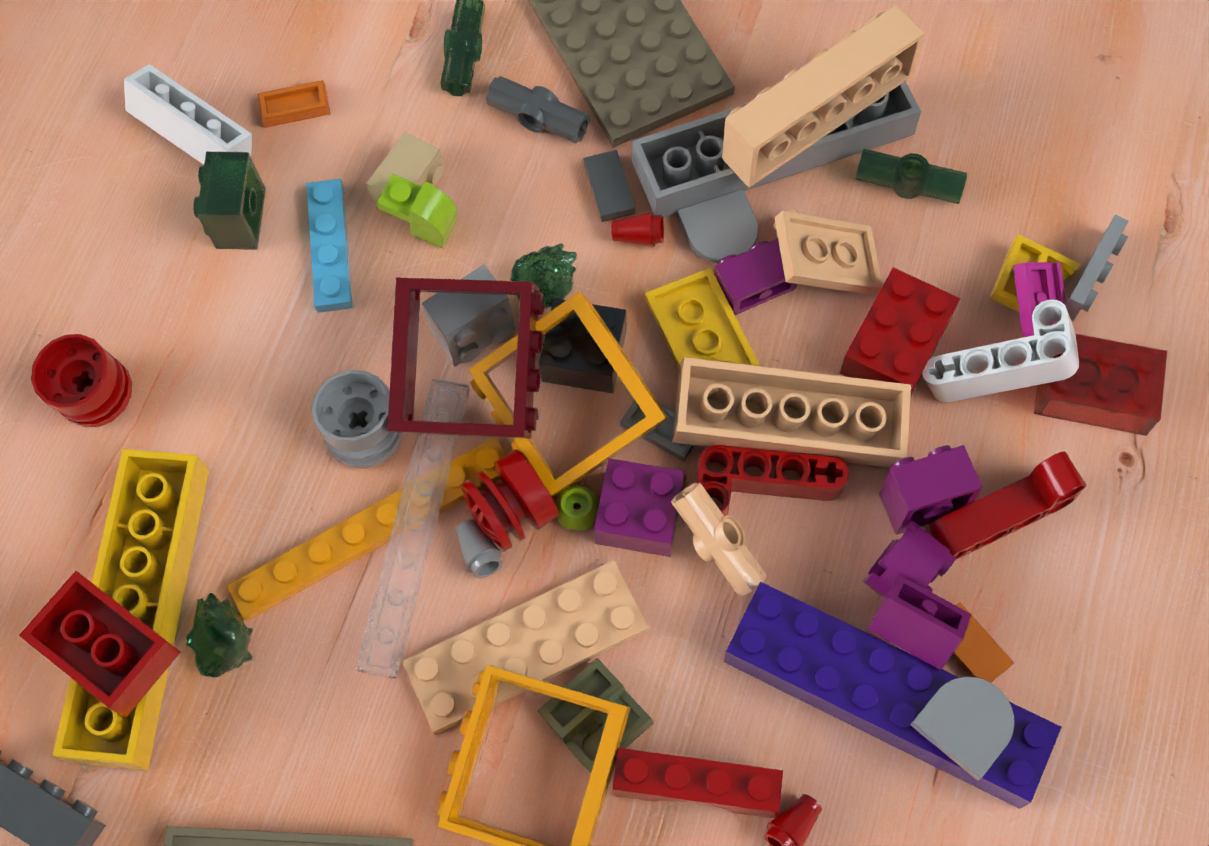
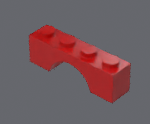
[612,748,783,818]

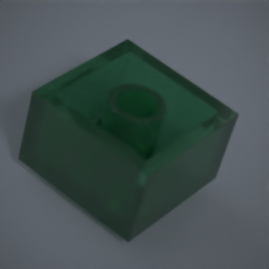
[193,151,266,250]

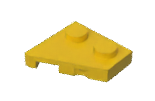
[989,234,1081,313]

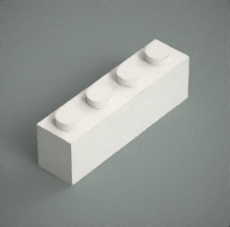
[124,64,252,181]

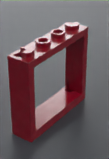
[387,277,544,439]

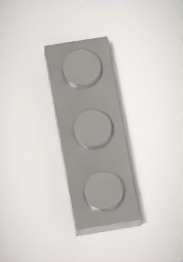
[1066,214,1129,321]

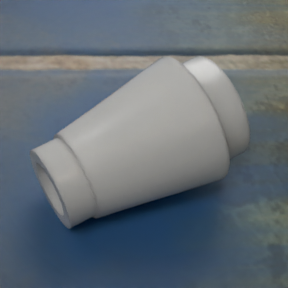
[455,519,502,578]

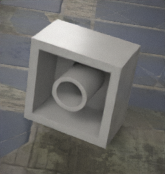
[422,264,515,367]

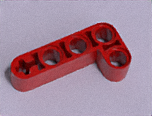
[697,445,849,516]
[925,451,1087,560]

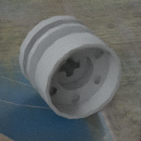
[312,370,402,468]

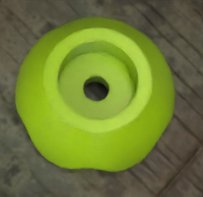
[554,485,600,531]

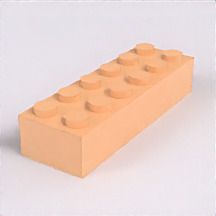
[722,5,925,188]
[672,357,911,468]

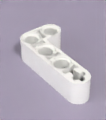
[922,299,1079,402]

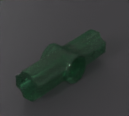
[440,0,485,96]
[855,148,967,204]

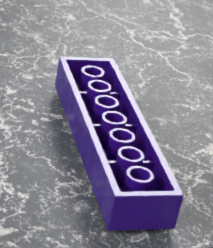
[724,582,1062,809]

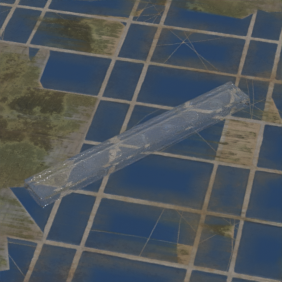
[356,379,470,679]

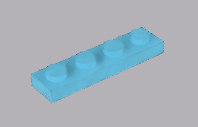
[306,179,353,313]

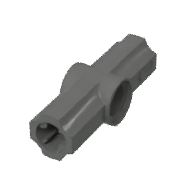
[486,76,590,143]

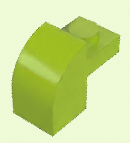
[377,173,457,249]

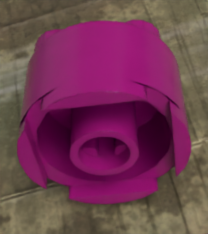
[863,520,956,597]

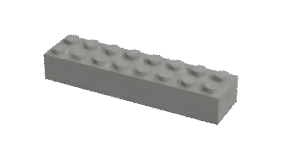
[632,81,921,218]

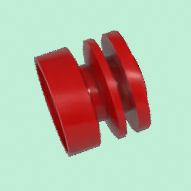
[31,334,133,427]
[460,449,559,552]

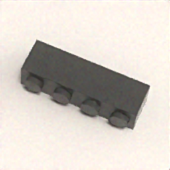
[0,750,106,846]

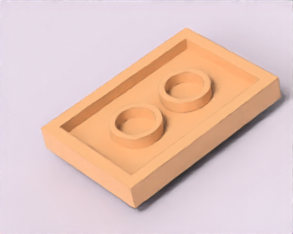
[775,210,883,295]

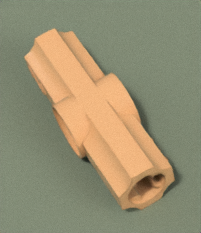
[671,482,767,596]

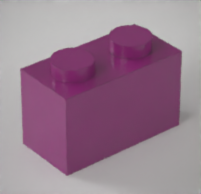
[714,238,797,315]
[868,574,971,670]

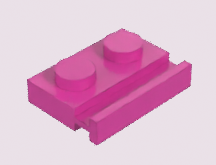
[1013,262,1067,337]

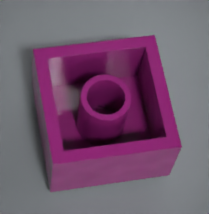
[879,445,983,535]
[594,458,684,557]

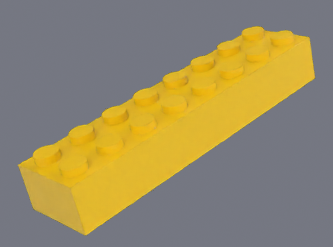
[52,449,210,771]

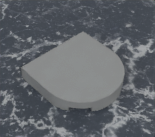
[677,189,758,264]
[910,677,1014,781]

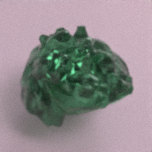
[510,243,577,309]
[186,593,253,678]

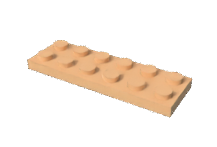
[402,560,649,735]

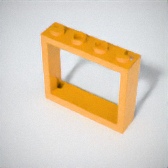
[468,291,670,496]
[436,664,631,846]

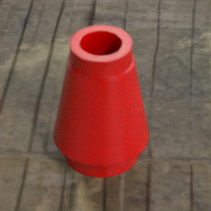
[611,212,664,247]
[764,794,822,846]

